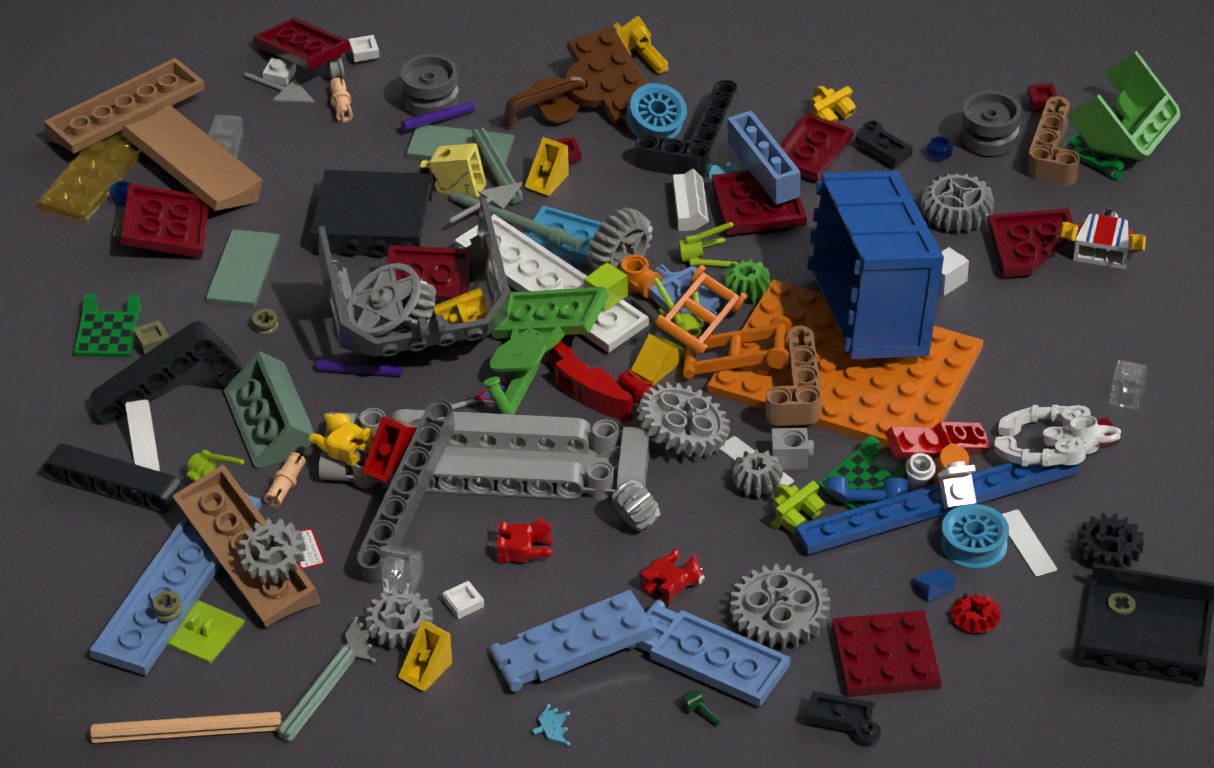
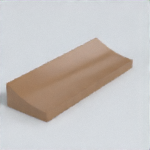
[44,58,205,154]
[122,104,263,211]
[173,464,321,627]

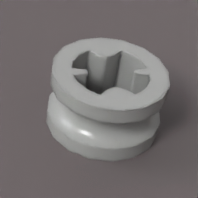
[327,58,345,80]

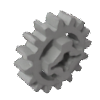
[238,519,306,583]
[365,589,433,648]

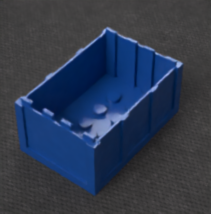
[807,171,944,359]

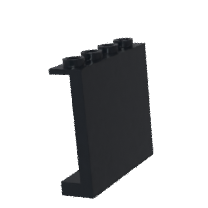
[311,170,433,257]
[1077,564,1214,687]

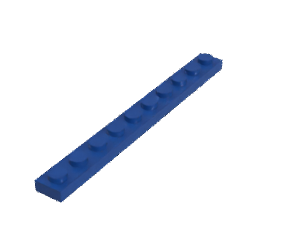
[796,462,1080,555]

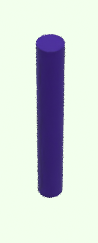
[401,101,475,131]
[316,360,402,377]

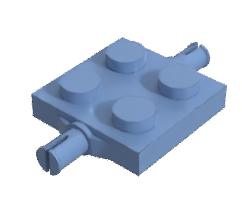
[649,264,727,319]

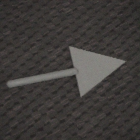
[244,72,315,103]
[449,182,523,223]

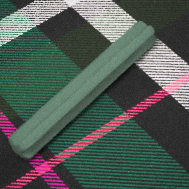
[472,127,523,205]
[277,646,355,742]

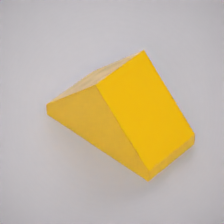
[525,137,569,196]
[631,334,686,386]
[398,620,452,691]

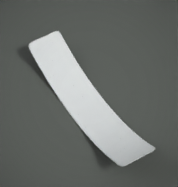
[126,399,160,471]

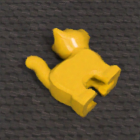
[309,413,373,466]

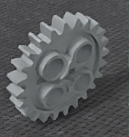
[637,382,731,457]
[730,564,830,649]

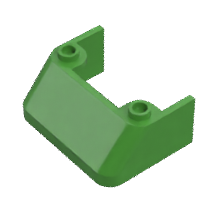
[1066,51,1180,160]

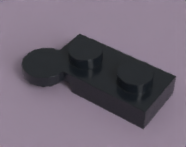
[855,120,913,167]
[805,691,881,745]

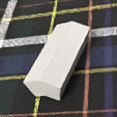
[673,169,709,231]

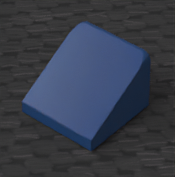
[912,568,955,601]

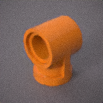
[621,255,663,299]
[931,444,969,485]

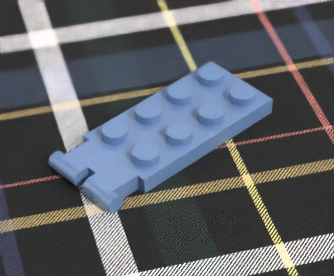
[489,589,656,692]
[626,600,791,707]

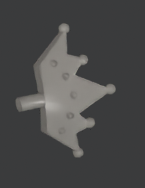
[340,617,376,663]

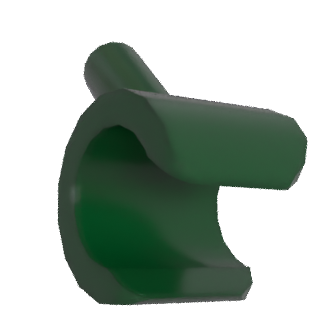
[681,690,722,726]

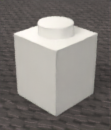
[939,247,969,296]

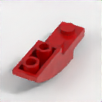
[549,341,634,422]
[884,422,991,461]

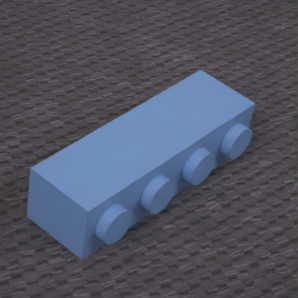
[727,110,800,205]

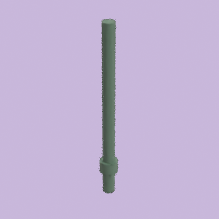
[451,191,583,250]

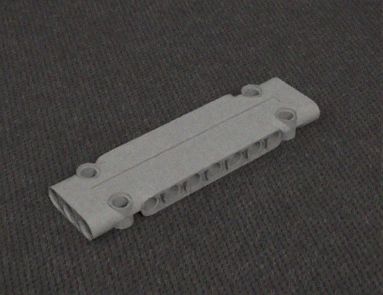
[319,408,650,501]

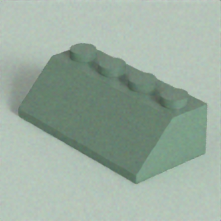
[223,351,315,468]

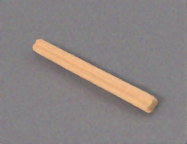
[90,711,282,743]

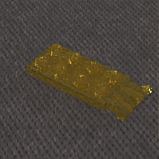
[37,130,142,223]

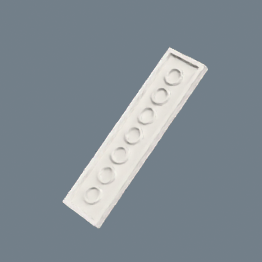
[454,214,649,353]

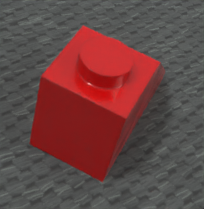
[362,416,417,483]

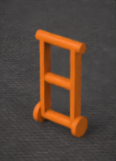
[654,264,748,355]
[683,316,792,379]

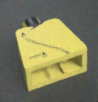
[420,143,487,199]

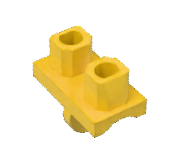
[613,16,651,55]
[810,85,857,123]
[434,288,489,325]

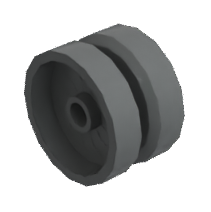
[400,54,459,116]
[961,91,1021,156]

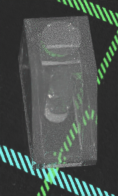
[1109,360,1149,410]
[380,545,424,596]

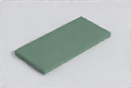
[406,125,515,167]
[206,229,280,307]

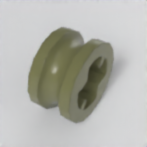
[252,309,278,335]
[153,591,182,622]
[1107,592,1136,615]

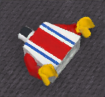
[1059,210,1146,269]

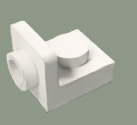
[938,461,976,509]

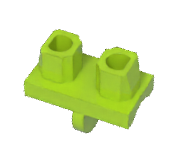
[770,480,826,534]

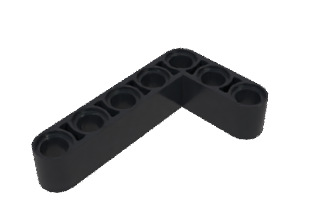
[635,80,738,178]
[90,321,243,424]

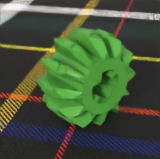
[724,259,770,304]

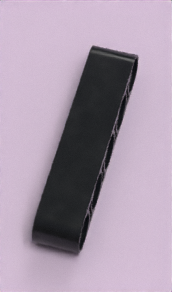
[42,444,184,514]

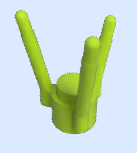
[678,222,739,267]
[653,277,705,337]
[186,450,248,495]

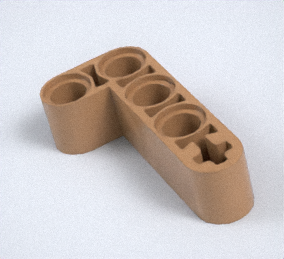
[1027,96,1080,185]
[765,326,821,426]

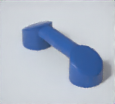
[824,477,908,502]

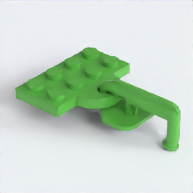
[483,286,609,415]

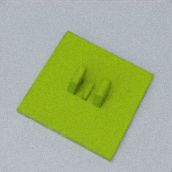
[167,600,245,664]

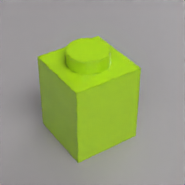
[584,263,628,313]

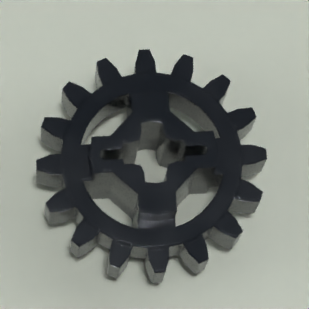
[1077,513,1144,568]

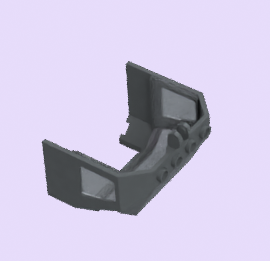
[319,197,510,357]

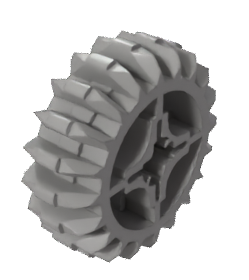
[920,172,994,234]
[587,207,653,271]

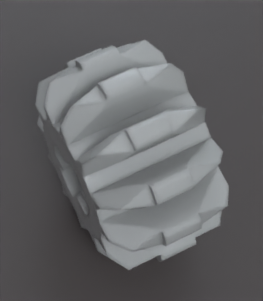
[402,280,436,328]
[732,448,783,499]
[611,479,661,532]

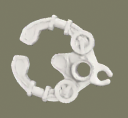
[994,405,1121,467]

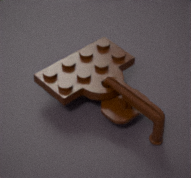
[502,27,648,129]

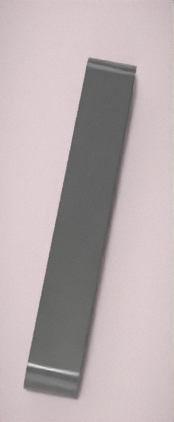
[357,399,455,584]

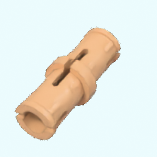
[329,78,353,123]
[264,452,306,508]

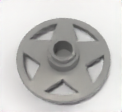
[346,263,421,336]

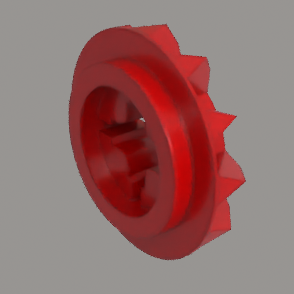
[951,592,1001,633]

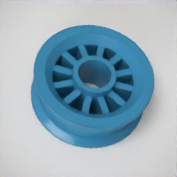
[626,83,687,139]
[941,504,1009,569]

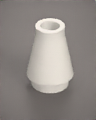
[906,453,936,492]

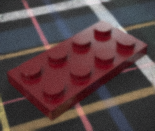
[252,17,351,70]

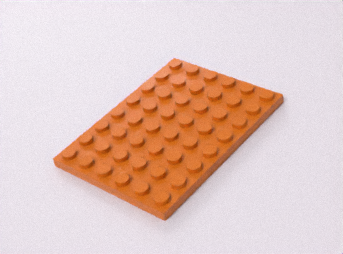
[708,279,984,449]

